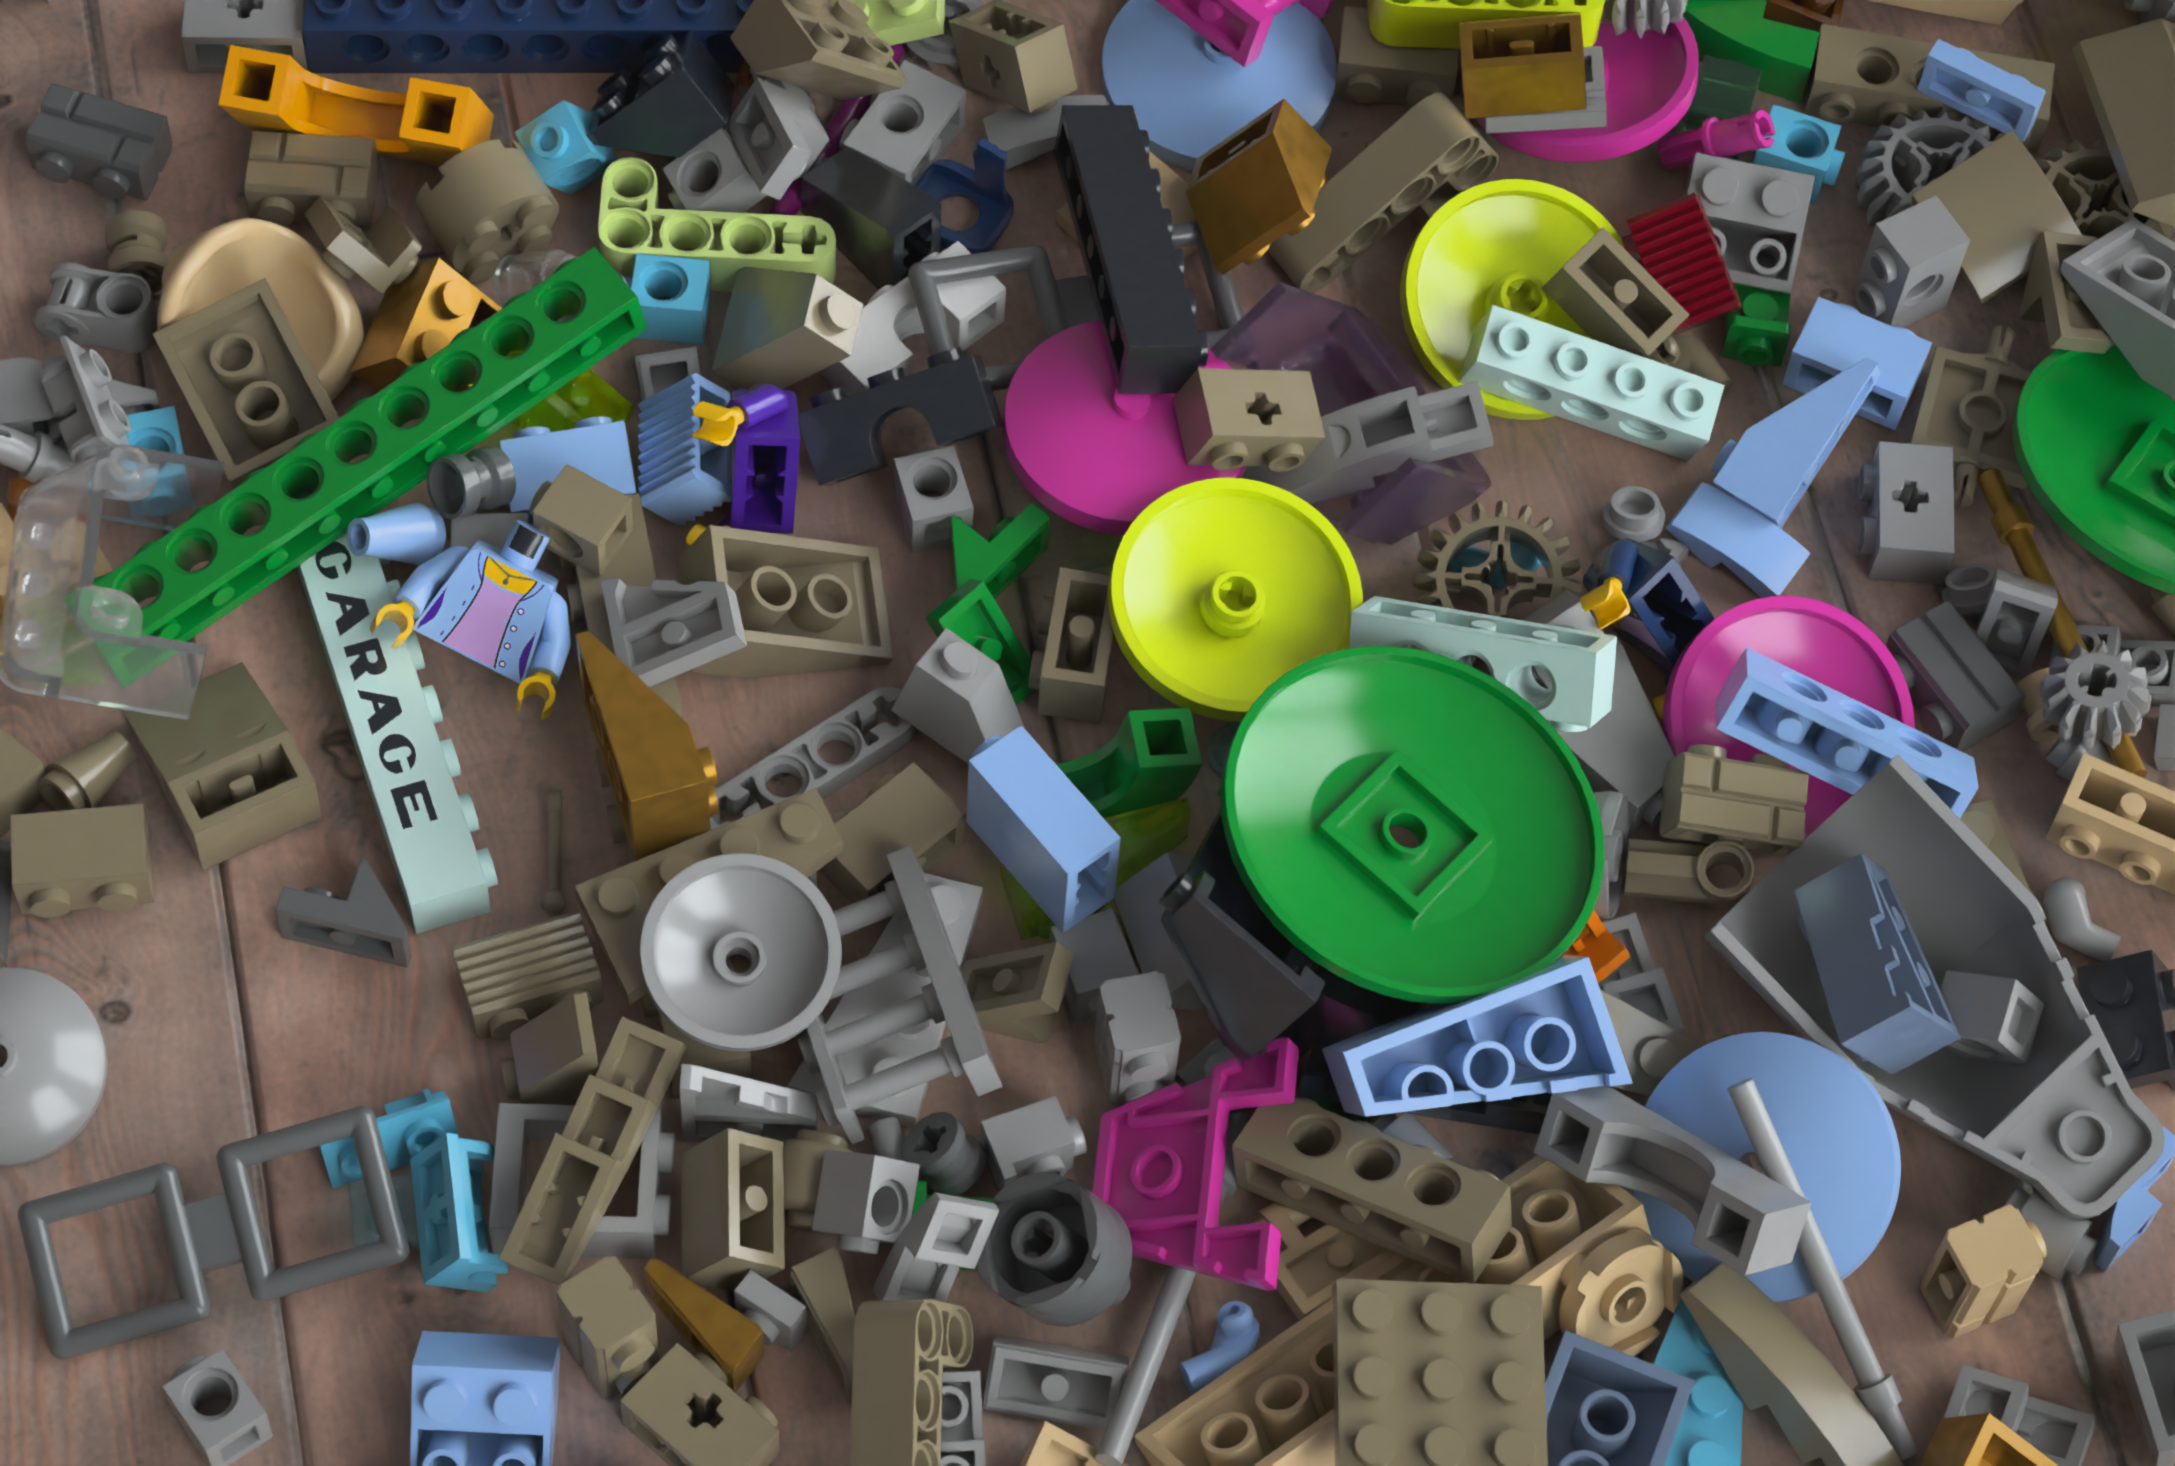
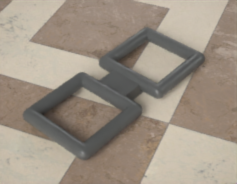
[908,220,1250,391]
[18,1106,410,1360]

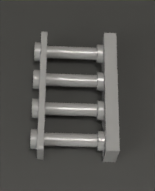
[797,845,1003,1144]

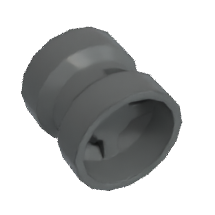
[427,446,516,519]

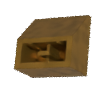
[1459,12,1587,119]
[1186,99,1332,275]
[351,258,518,393]

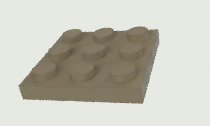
[1333,1278,1548,1466]

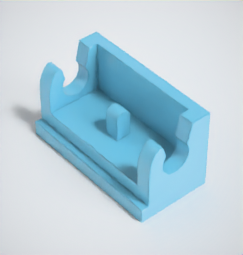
[410,1132,509,1293]

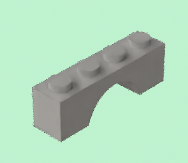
[1534,1086,1811,1276]

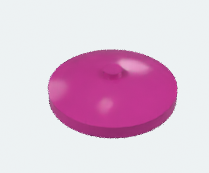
[1460,17,1698,162]
[1003,320,1246,536]
[1663,596,1915,840]

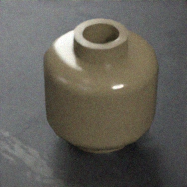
[783,1129,853,1232]

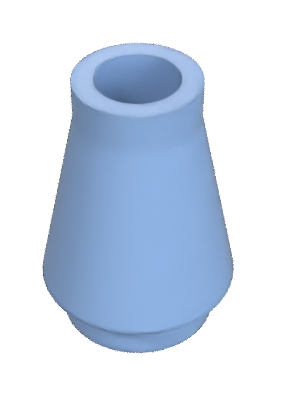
[347,502,446,565]

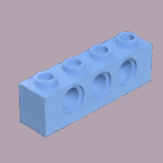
[1716,647,1979,818]

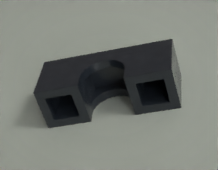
[798,347,1003,486]

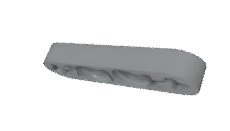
[710,687,916,830]

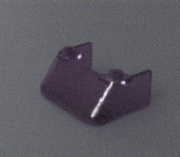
[1210,282,1491,545]

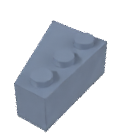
[1794,853,1961,1075]

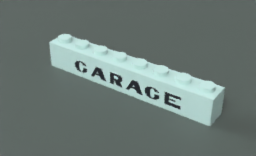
[296,490,498,934]

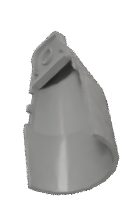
[1703,755,2165,1220]

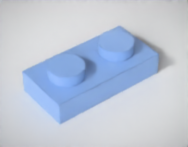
[1917,39,2046,142]

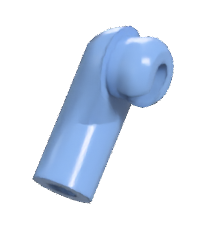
[1179,1301,1259,1395]

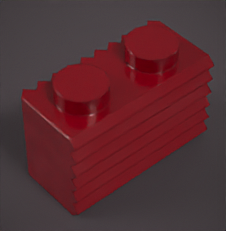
[1622,192,1743,334]

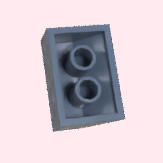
[1545,1330,1695,1466]

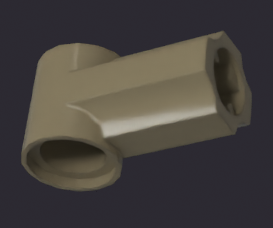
[1624,839,1755,912]

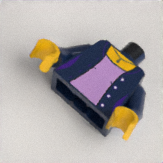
[1580,538,1715,719]

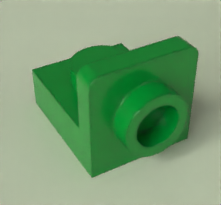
[1721,285,1791,367]

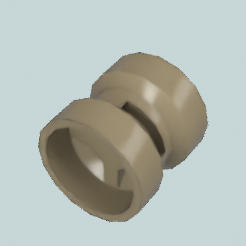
[105,210,168,293]

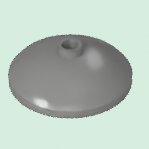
[640,853,842,1051]
[0,967,108,1167]

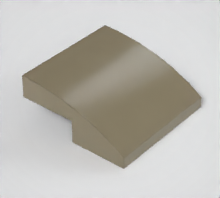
[1912,130,2082,304]

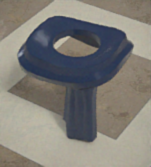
[915,138,1014,254]

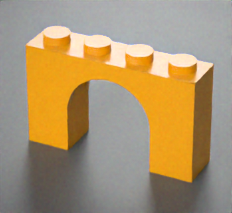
[218,45,494,166]

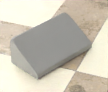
[982,1335,1129,1430]

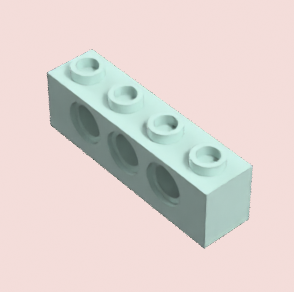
[1459,305,1724,461]
[1349,596,1617,732]

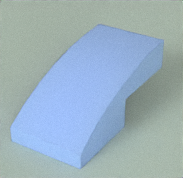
[1665,482,1810,598]
[2095,1126,2175,1272]

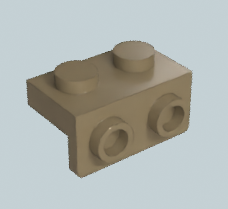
[305,196,422,293]

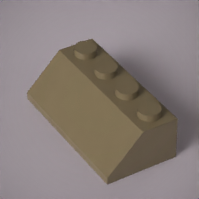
[2072,18,2175,227]

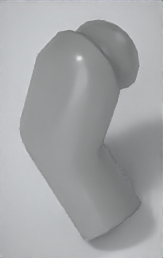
[2043,877,2121,962]

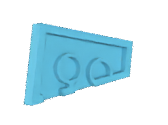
[1653,1301,1743,1466]

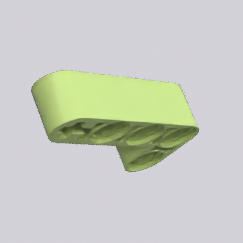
[598,157,836,292]

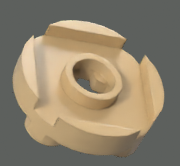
[1559,1227,1683,1356]

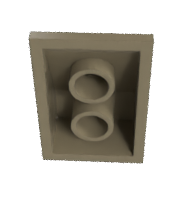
[153,278,359,490]
[677,525,894,679]

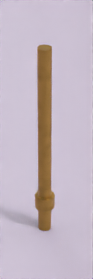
[1977,469,2147,778]

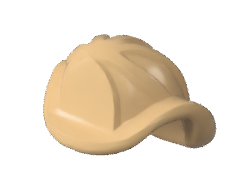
[157,218,364,402]

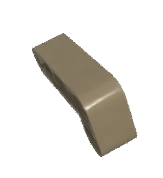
[1267,93,1499,294]
[850,1299,974,1466]

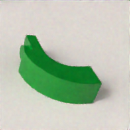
[1056,708,1202,832]

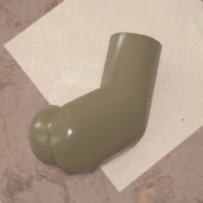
[1647,334,1733,395]

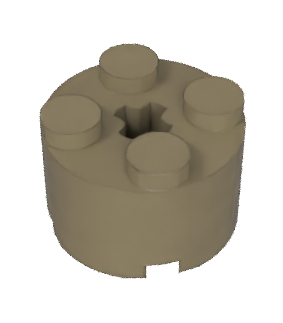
[416,139,559,283]

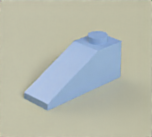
[1712,357,1881,529]

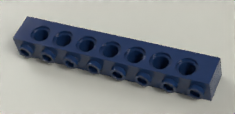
[303,0,754,74]

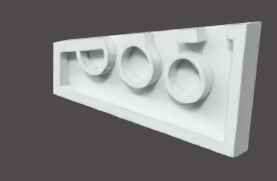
[788,873,983,1127]

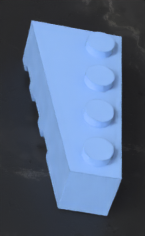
[1322,955,1633,1116]

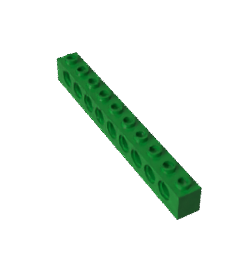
[67,247,647,684]

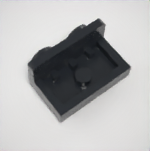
[2077,949,2175,1090]

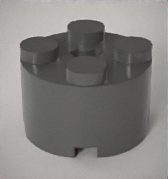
[977,1172,1133,1326]

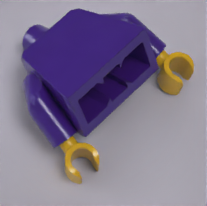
[686,383,800,545]

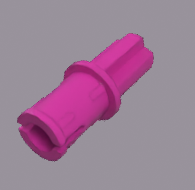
[1657,109,1775,170]

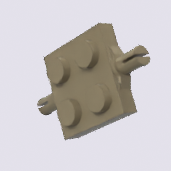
[1910,325,2032,508]

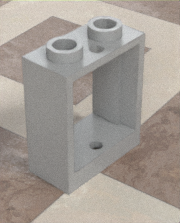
[489,1103,675,1259]

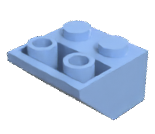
[410,1331,560,1466]

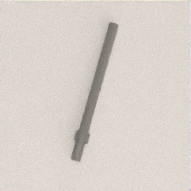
[1727,1078,1918,1461]
[1095,1112,1250,1466]

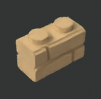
[1920,1204,2047,1339]

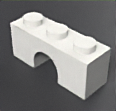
[818,241,1006,396]

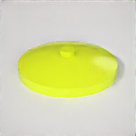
[1400,179,1625,420]
[1108,478,1363,722]

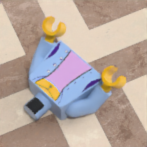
[370,520,571,720]

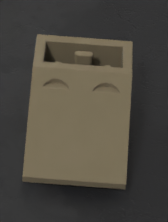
[124,662,322,870]

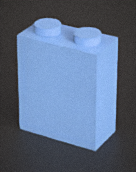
[966,725,1121,933]

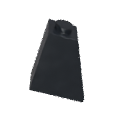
[801,146,942,290]

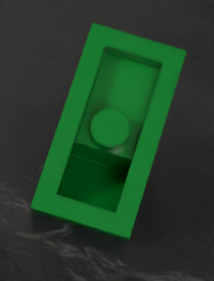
[950,503,1050,599]
[925,579,1034,705]

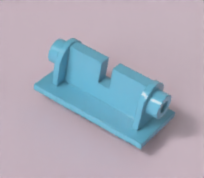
[319,1087,459,1189]

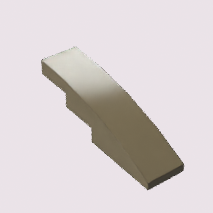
[499,1016,687,1286]
[1679,1262,1905,1466]

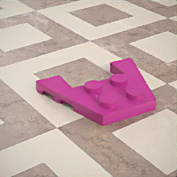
[1092,1037,1299,1290]

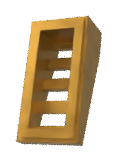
[644,1258,765,1393]

